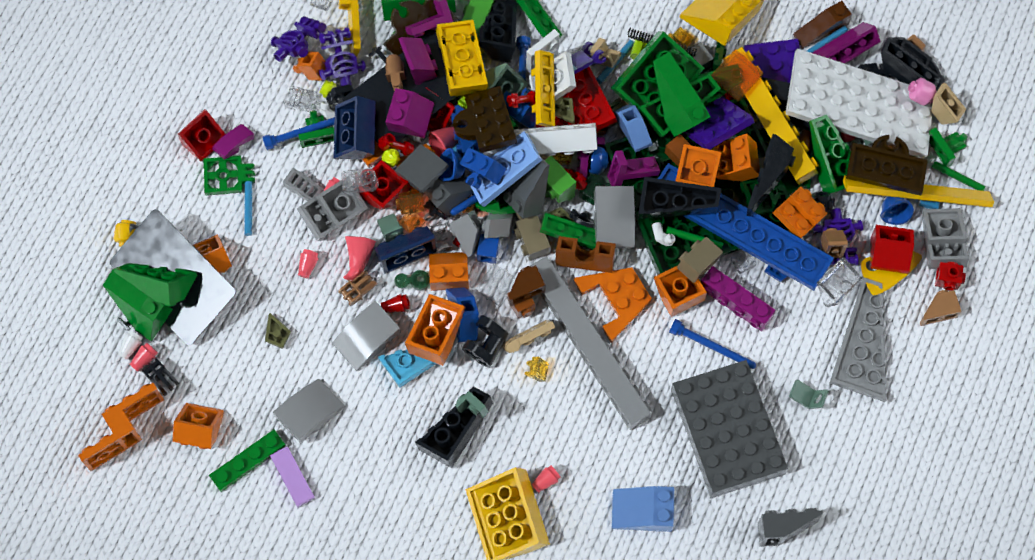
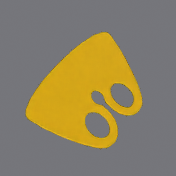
[861,251,922,295]

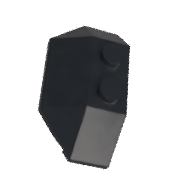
[881,37,945,91]

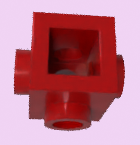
[935,262,966,291]

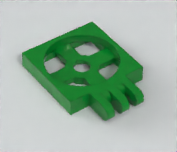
[203,156,255,196]

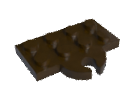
[383,0,459,56]
[453,86,517,153]
[846,135,928,196]

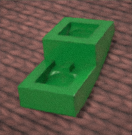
[475,200,516,214]

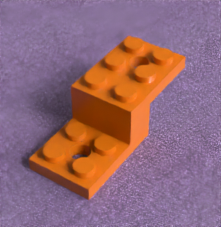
[78,383,164,471]

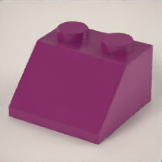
[398,37,438,85]
[386,88,434,138]

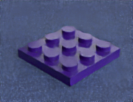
[743,39,800,83]
[683,96,754,149]

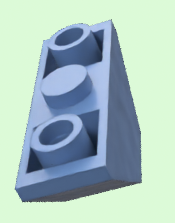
[613,104,652,152]

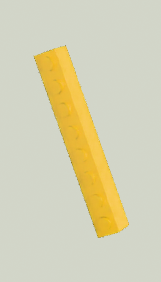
[723,47,819,185]

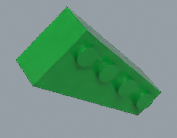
[637,74,721,137]

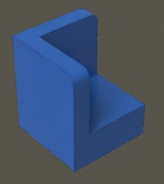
[477,234,500,264]

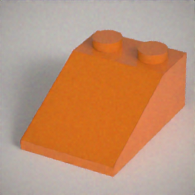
[405,294,465,366]

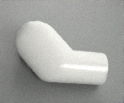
[652,222,675,246]

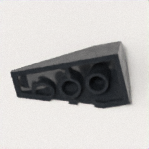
[478,0,517,63]
[747,134,796,217]

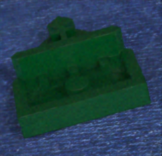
[740,178,784,216]

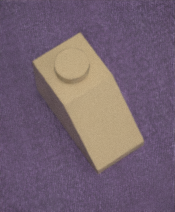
[931,83,966,125]

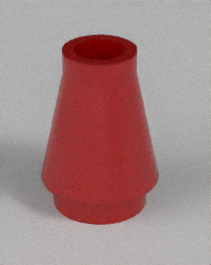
[381,294,410,313]

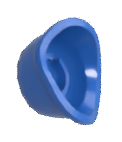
[439,148,465,181]
[880,196,914,225]

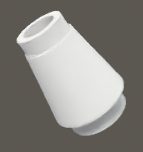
[118,330,143,360]

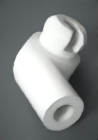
[319,101,335,119]

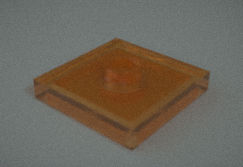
[711,49,764,101]

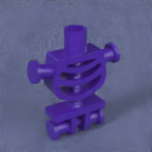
[271,16,327,62]
[319,27,366,86]
[813,208,863,267]

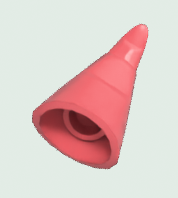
[429,126,458,157]
[343,236,376,281]

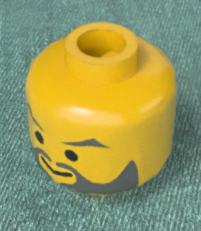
[113,220,139,247]

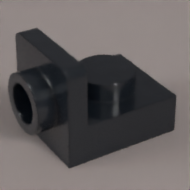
[326,84,354,105]

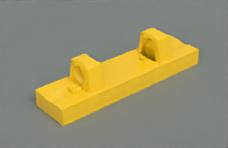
[338,0,361,57]
[531,50,555,127]

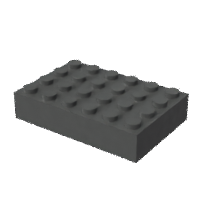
[671,360,788,498]

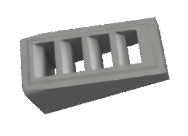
[283,168,324,201]

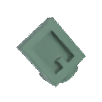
[455,391,489,418]

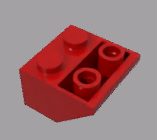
[871,225,914,274]

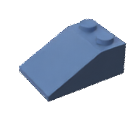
[612,486,674,532]

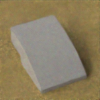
[297,177,368,240]
[594,186,635,248]
[922,208,969,269]
[332,301,401,371]
[273,379,345,444]

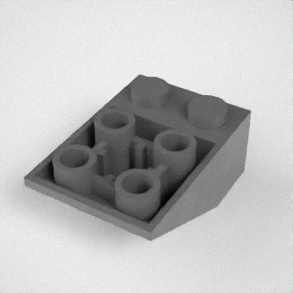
[757,508,823,547]

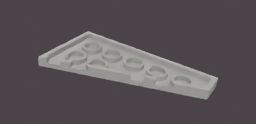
[829,278,887,402]

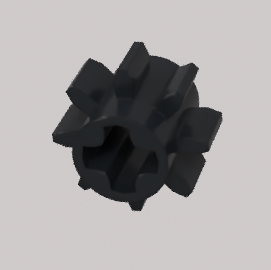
[813,191,835,213]

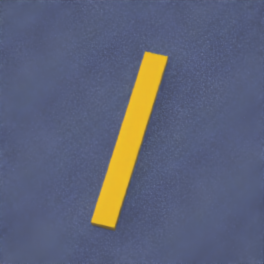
[843,176,994,207]

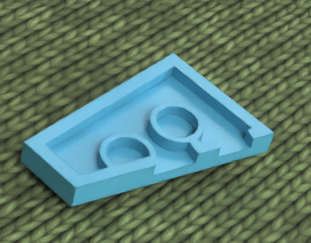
[378,349,437,388]

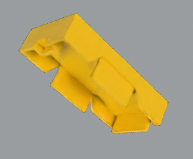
[436,20,488,96]

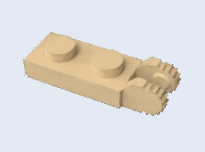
[502,320,555,353]

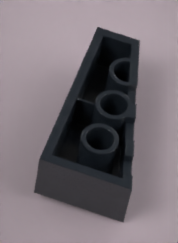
[638,177,721,219]

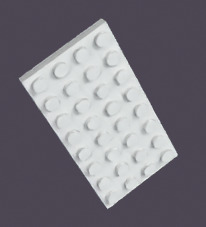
[785,49,933,159]

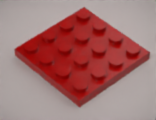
[529,66,617,132]

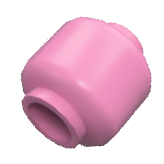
[908,78,937,106]

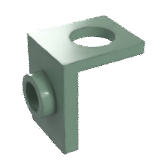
[377,213,404,242]
[789,380,829,409]

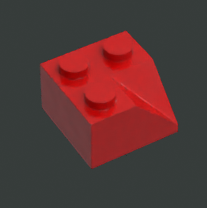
[355,160,411,210]

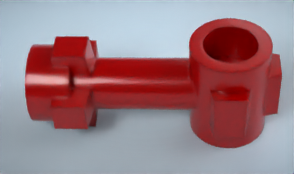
[507,90,536,108]
[378,133,414,156]
[564,168,587,190]

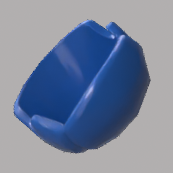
[588,146,609,174]

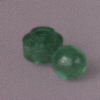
[394,270,430,291]

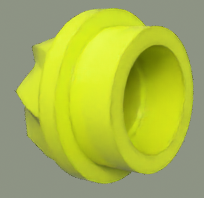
[319,80,337,98]
[382,149,401,168]

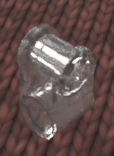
[284,86,321,112]
[341,168,379,194]

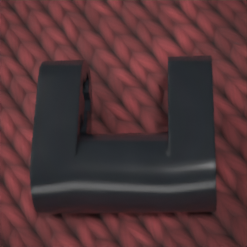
[462,315,509,368]

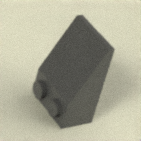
[503,159,550,218]

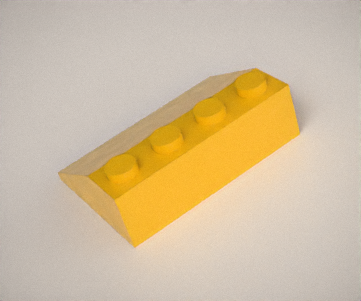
[679,0,764,46]
[465,467,550,560]

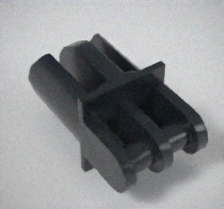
[141,358,180,396]

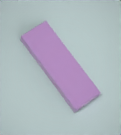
[270,446,315,508]

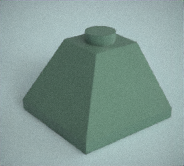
[485,63,528,96]

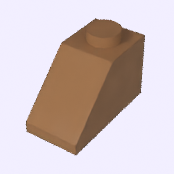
[821,228,848,259]
[920,290,962,326]

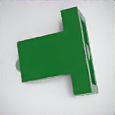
[298,111,334,148]
[929,127,968,167]

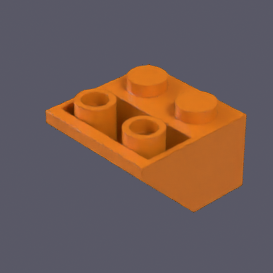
[713,134,760,181]

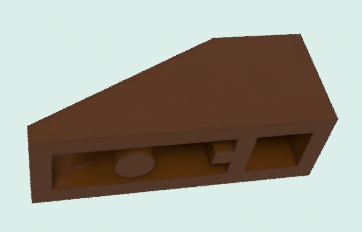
[793,1,852,49]

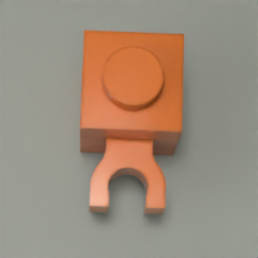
[293,52,326,81]

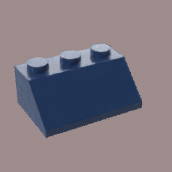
[333,96,376,159]
[374,226,437,274]

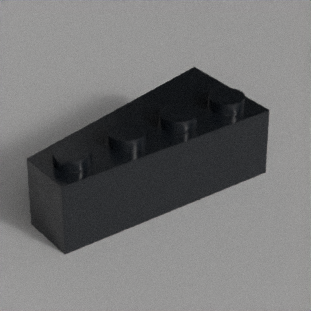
[415,386,493,468]

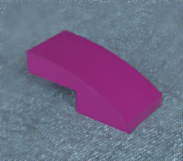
[213,124,254,160]

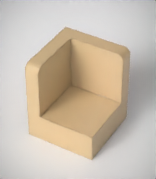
[590,38,621,68]

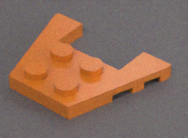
[573,267,652,343]

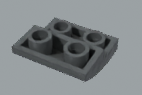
[394,144,449,193]

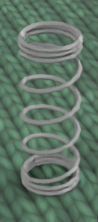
[424,212,452,253]

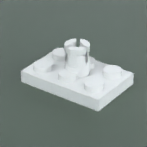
[526,29,560,78]
[529,52,576,106]

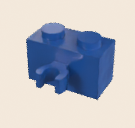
[503,88,536,128]
[459,147,507,190]

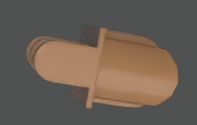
[385,54,407,91]
[338,270,378,306]

